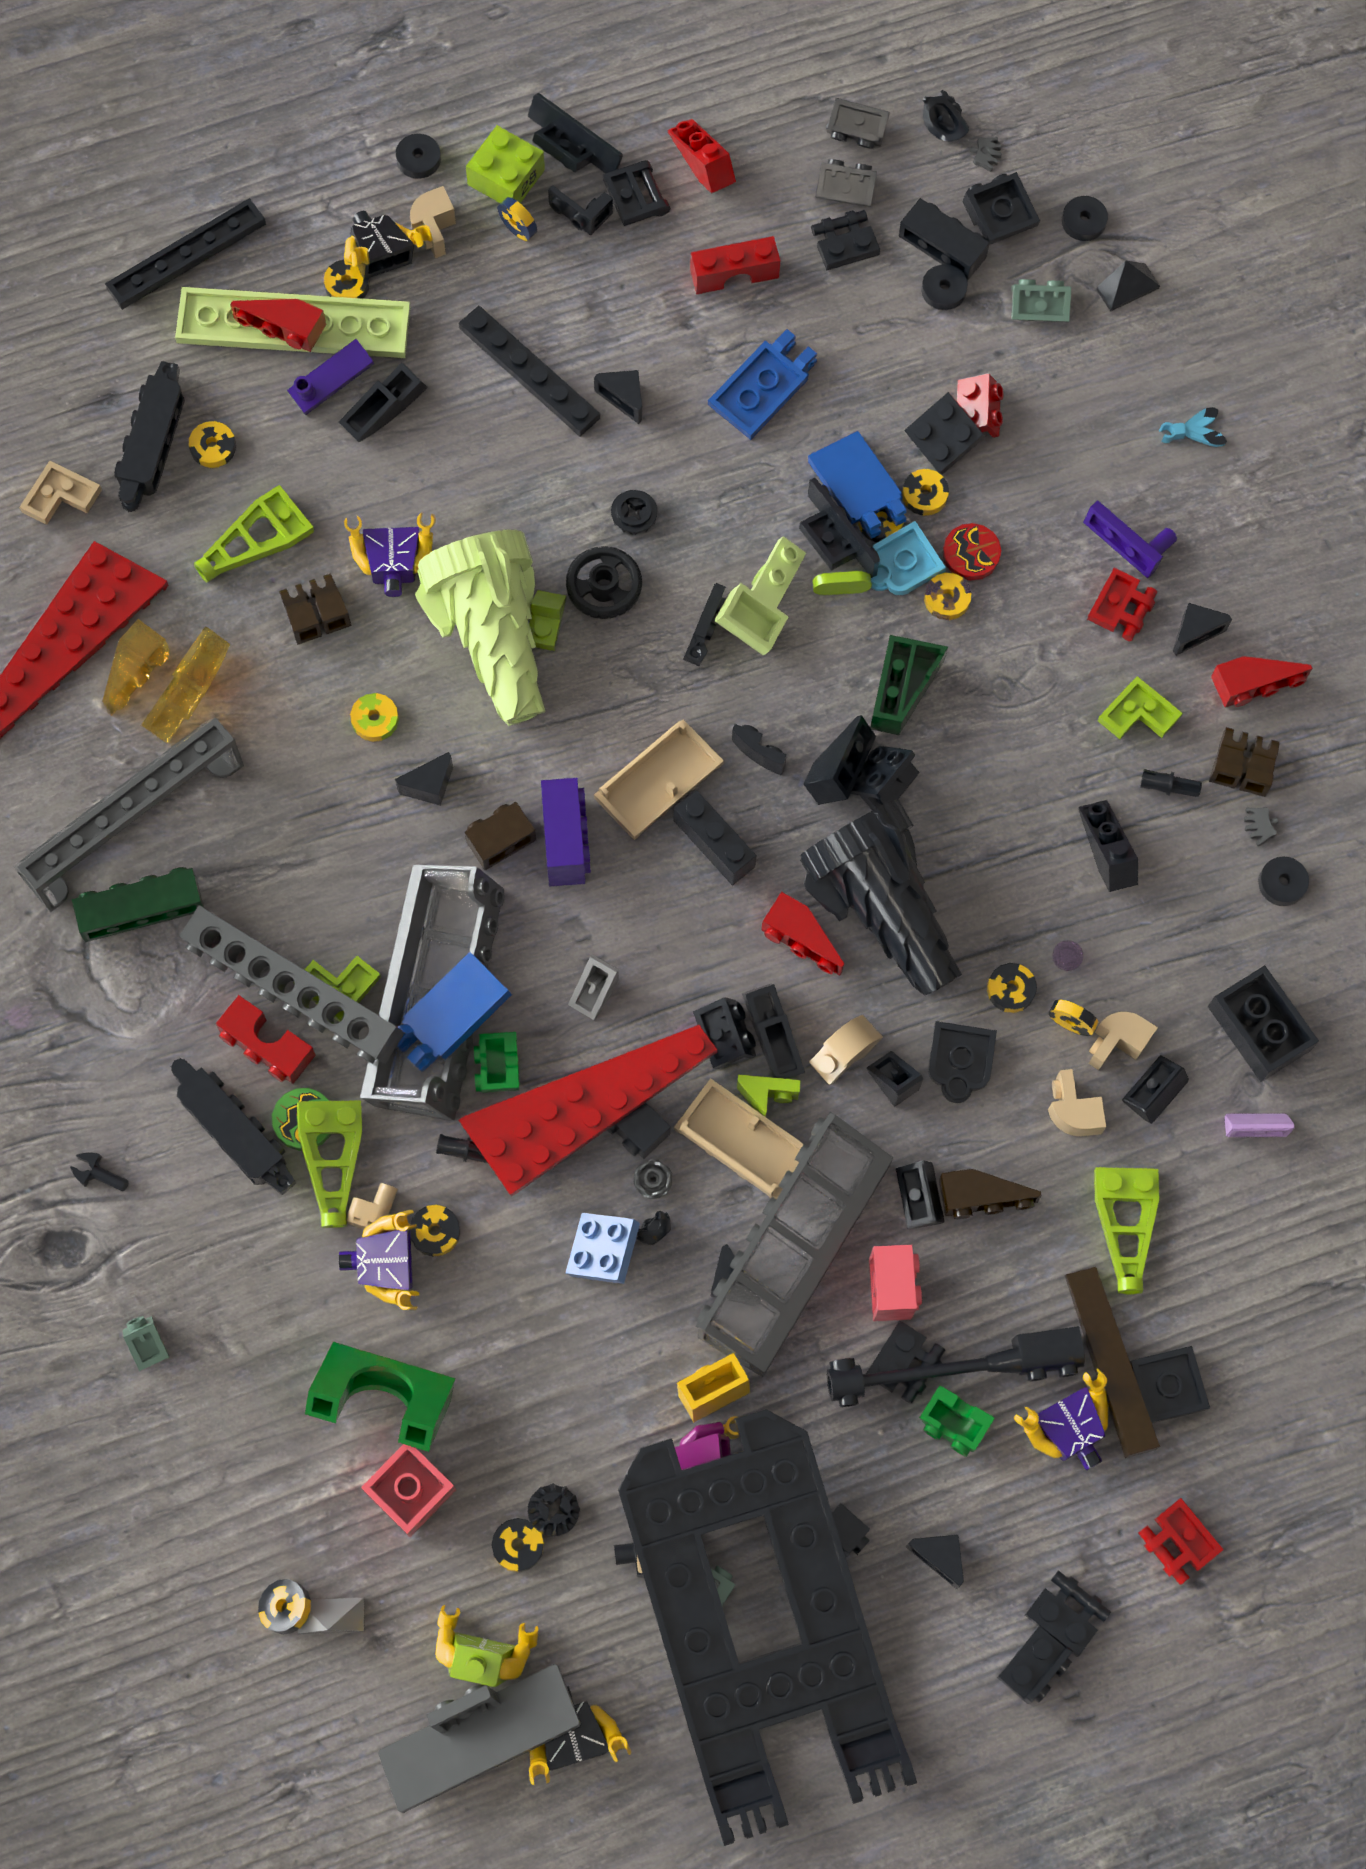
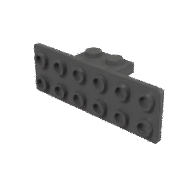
[378,1664,581,1813]

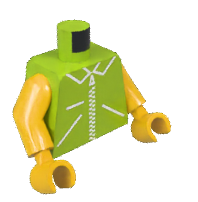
[435,1605,538,1687]

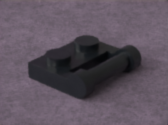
[603,160,671,226]

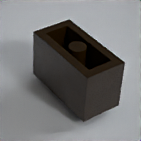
[464,802,536,870]

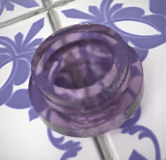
[1052,940,1083,971]

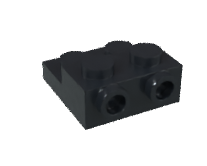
[962,172,1040,245]

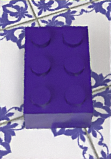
[541,778,591,887]

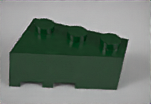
[870,635,948,735]

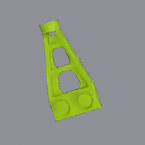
[194,485,314,583]
[297,1100,362,1228]
[1094,1167,1159,1295]

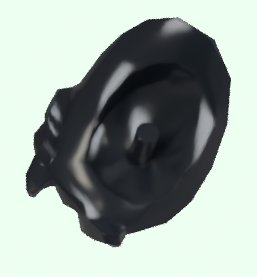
[923,90,969,142]

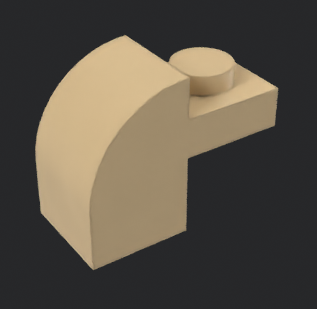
[410,186,456,258]
[1089,1012,1158,1070]
[809,1015,883,1085]
[1048,1069,1106,1136]

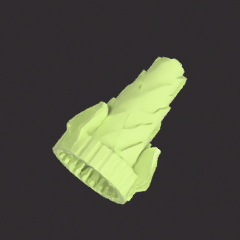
[415,530,546,726]

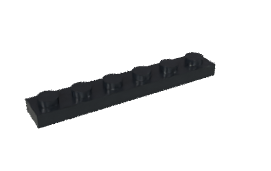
[105,198,266,310]
[459,305,600,437]

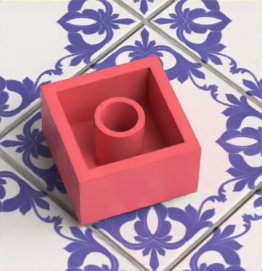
[869,1245,922,1321]
[361,1444,456,1537]

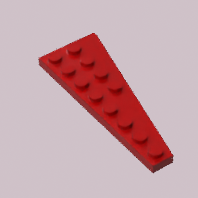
[0,541,169,739]
[459,1025,718,1197]

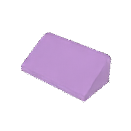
[1225,1114,1295,1137]

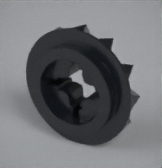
[611,490,657,535]
[528,1483,580,1536]

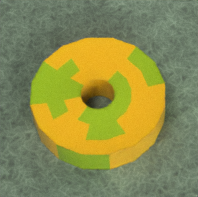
[350,693,399,742]

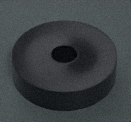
[396,133,441,179]
[1062,196,1108,241]
[921,264,968,310]
[1258,856,1309,906]

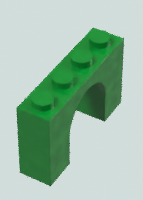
[305,1342,456,1452]

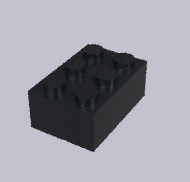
[1208,965,1319,1082]

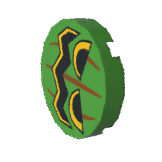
[272,1088,331,1151]

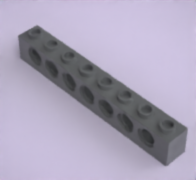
[179,905,405,1064]

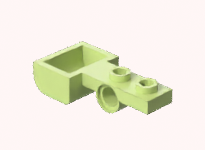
[715,536,806,655]

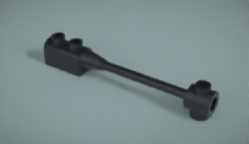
[826,1326,1085,1407]

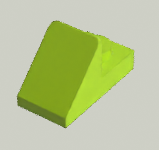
[529,590,567,651]
[737,1075,800,1117]

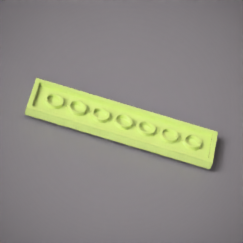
[175,287,410,358]

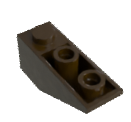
[939,1169,1042,1219]

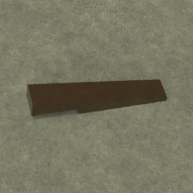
[1065,1267,1160,1459]

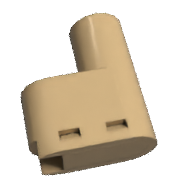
[346,1183,398,1229]

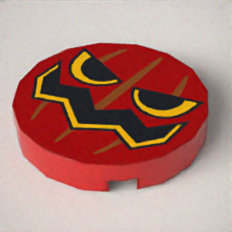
[942,523,1002,581]

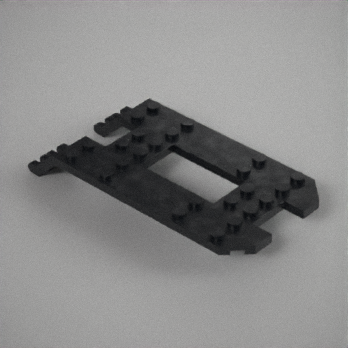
[618,1409,917,1846]

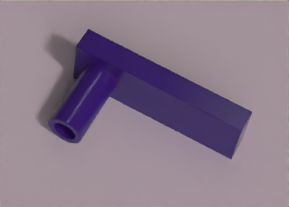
[287,339,374,415]
[1083,500,1177,579]

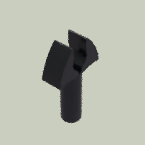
[70,1152,129,1191]

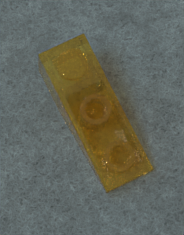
[102,619,170,716]

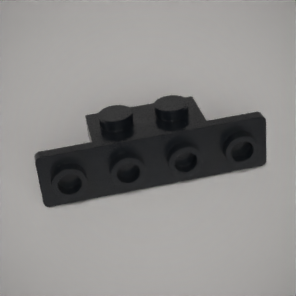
[528,93,623,174]
[799,477,880,578]

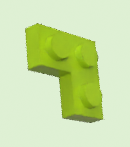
[1097,676,1183,739]
[293,956,381,1022]

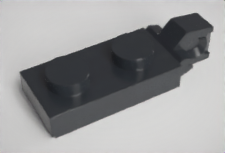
[683,583,726,666]

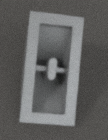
[568,955,619,1020]

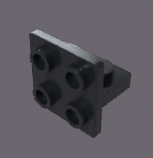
[851,746,920,810]

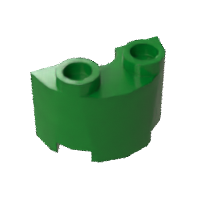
[474,1032,520,1093]
[919,1385,995,1457]

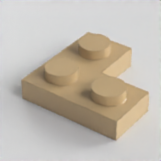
[19,461,102,525]

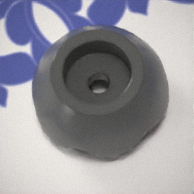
[633,1159,672,1199]

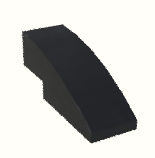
[339,362,428,442]
[742,984,805,1079]

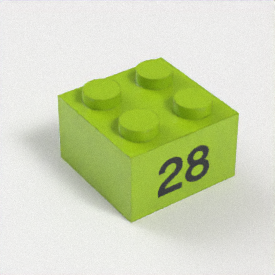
[466,125,545,203]

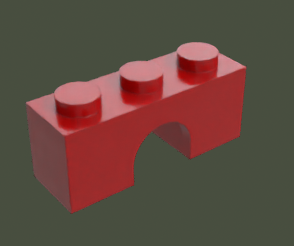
[690,236,781,294]
[216,995,316,1084]

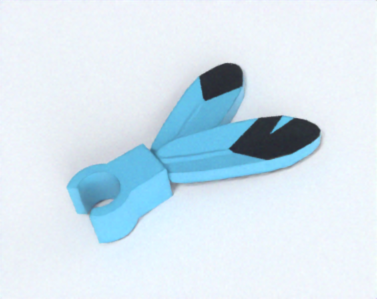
[1159,407,1227,447]

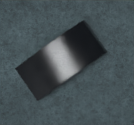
[732,724,787,775]

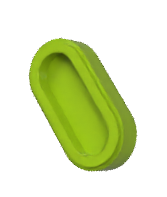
[812,571,872,595]

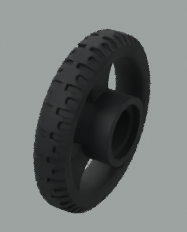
[566,546,642,619]

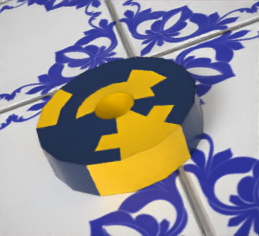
[497,197,537,241]

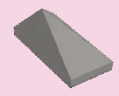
[298,1598,365,1634]

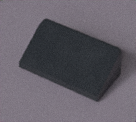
[1122,1055,1189,1124]
[896,1160,945,1229]

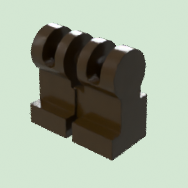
[279,573,352,645]
[1209,727,1280,797]

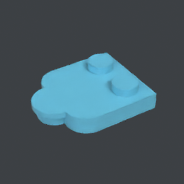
[871,521,946,595]

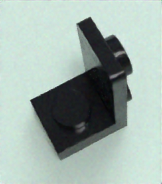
[548,185,613,235]

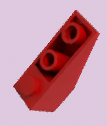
[668,119,736,194]
[230,299,326,352]
[1211,656,1313,708]
[761,891,844,976]

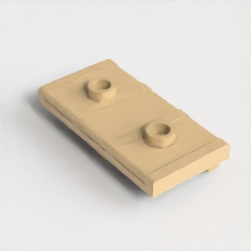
[594,719,724,840]
[674,1078,803,1199]

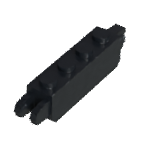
[114,361,185,513]
[170,1058,296,1195]

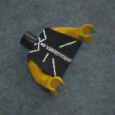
[344,210,433,280]
[529,1686,632,1785]

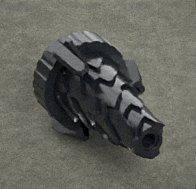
[800,799,962,995]

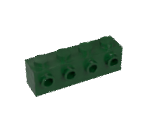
[72,867,204,943]

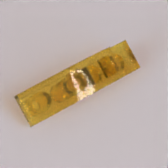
[140,626,230,744]

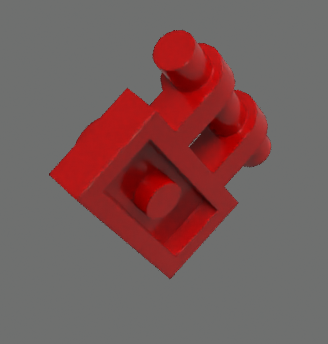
[1087,568,1158,641]
[1138,1498,1224,1585]

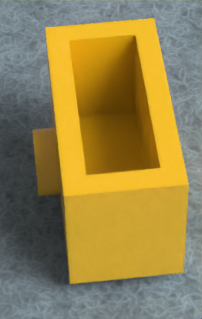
[677,1353,750,1423]

